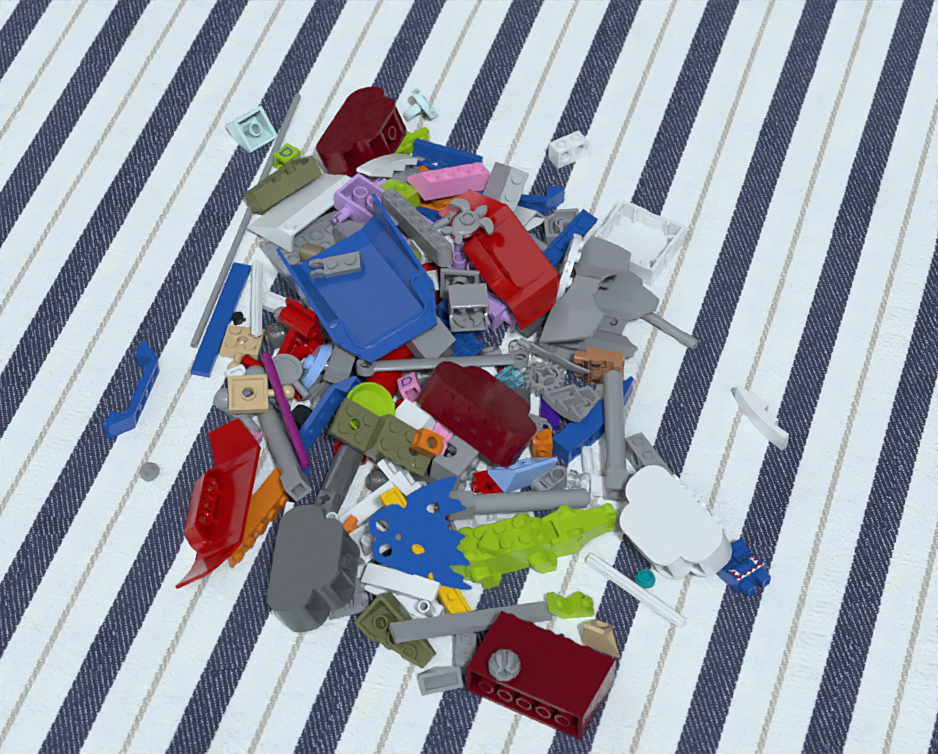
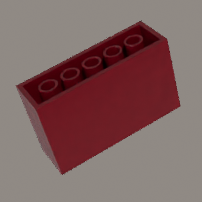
[466,611,616,741]

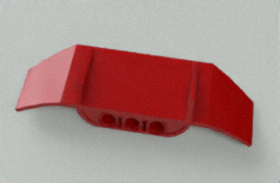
[438,189,560,330]
[175,418,261,589]

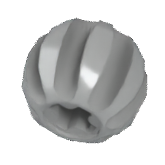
[488,649,521,681]

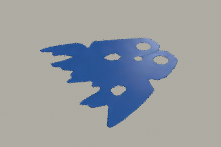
[369,476,472,590]

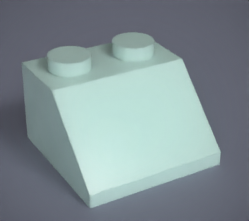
[225,106,278,153]

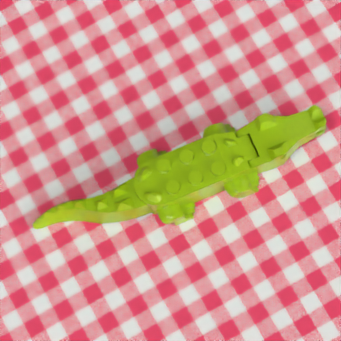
[360,503,617,590]

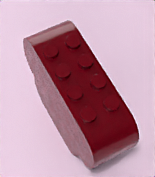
[316,87,407,178]
[417,361,537,467]

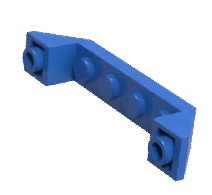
[478,186,565,214]
[103,341,160,439]
[291,376,361,475]

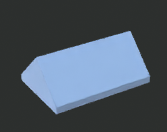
[488,457,558,493]

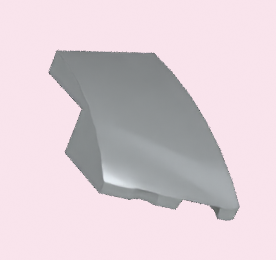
[542,384,600,423]

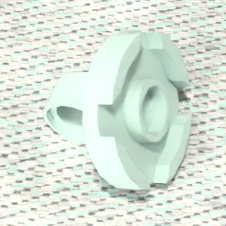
[403,88,438,121]

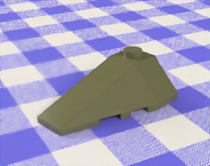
[354,592,437,668]

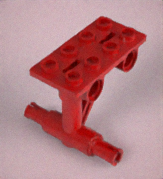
[241,297,324,402]

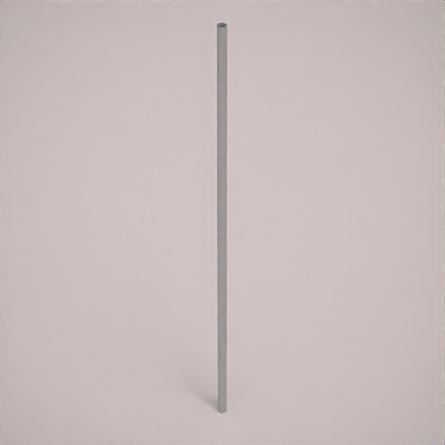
[190,93,301,348]

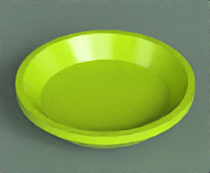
[347,382,395,430]

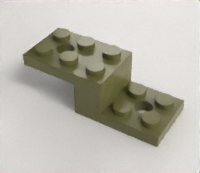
[328,397,432,478]

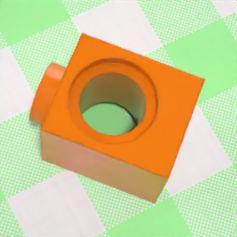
[410,428,445,458]

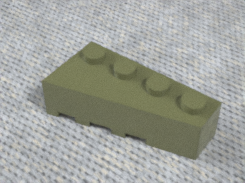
[243,155,322,214]

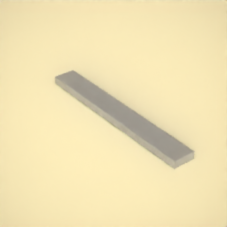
[389,601,553,643]

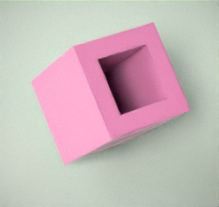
[397,372,423,403]

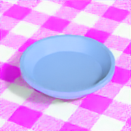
[300,343,332,390]

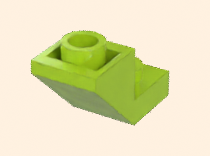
[546,591,595,619]

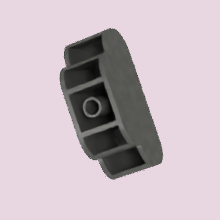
[267,504,360,633]

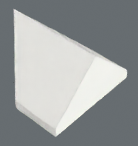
[514,206,547,231]

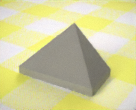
[418,666,463,696]

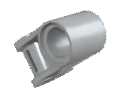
[530,465,567,491]

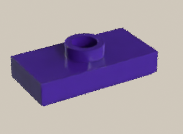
[540,396,560,430]

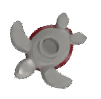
[441,199,494,246]

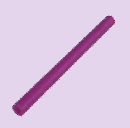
[261,352,311,469]

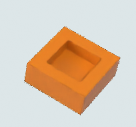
[343,514,359,534]

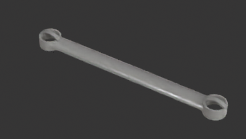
[356,349,529,377]

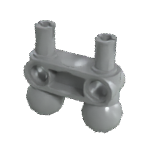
[214,365,291,433]

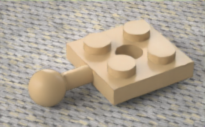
[220,325,265,370]
[228,374,295,414]

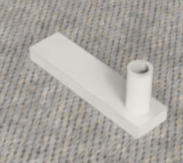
[326,480,395,528]
[364,585,445,619]

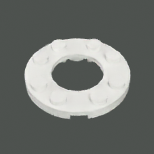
[555,233,584,302]

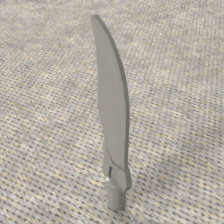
[517,338,590,374]

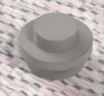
[140,462,160,482]

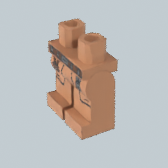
[573,346,625,385]

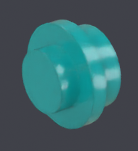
[635,569,656,589]

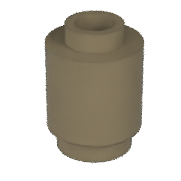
[299,243,325,261]

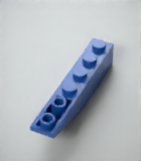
[552,376,634,464]

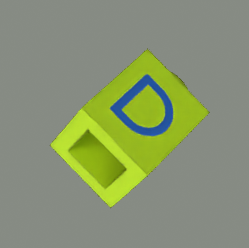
[273,143,301,169]

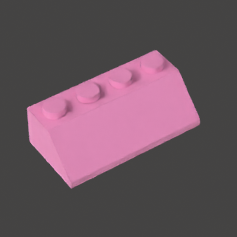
[407,162,490,201]

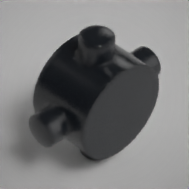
[232,311,246,325]

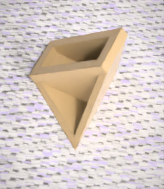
[582,619,621,659]

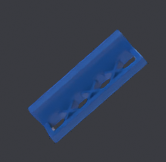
[412,138,484,170]

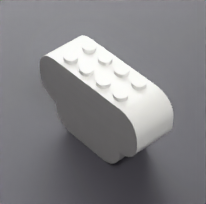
[620,465,732,579]

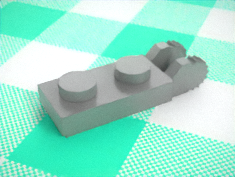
[309,251,362,279]

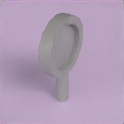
[266,354,311,400]

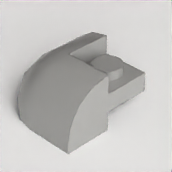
[544,208,582,246]

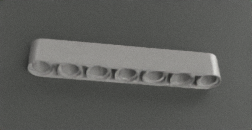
[382,189,454,267]

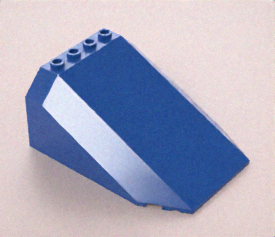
[276,193,437,364]

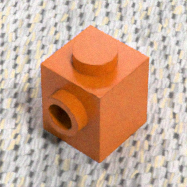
[530,429,553,457]

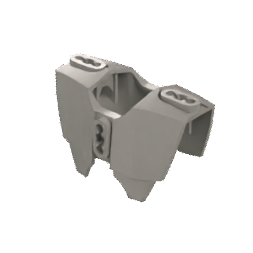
[538,236,660,364]

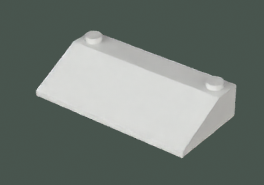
[248,174,351,253]

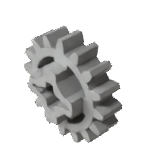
[524,360,566,396]

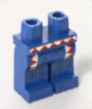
[716,538,771,597]

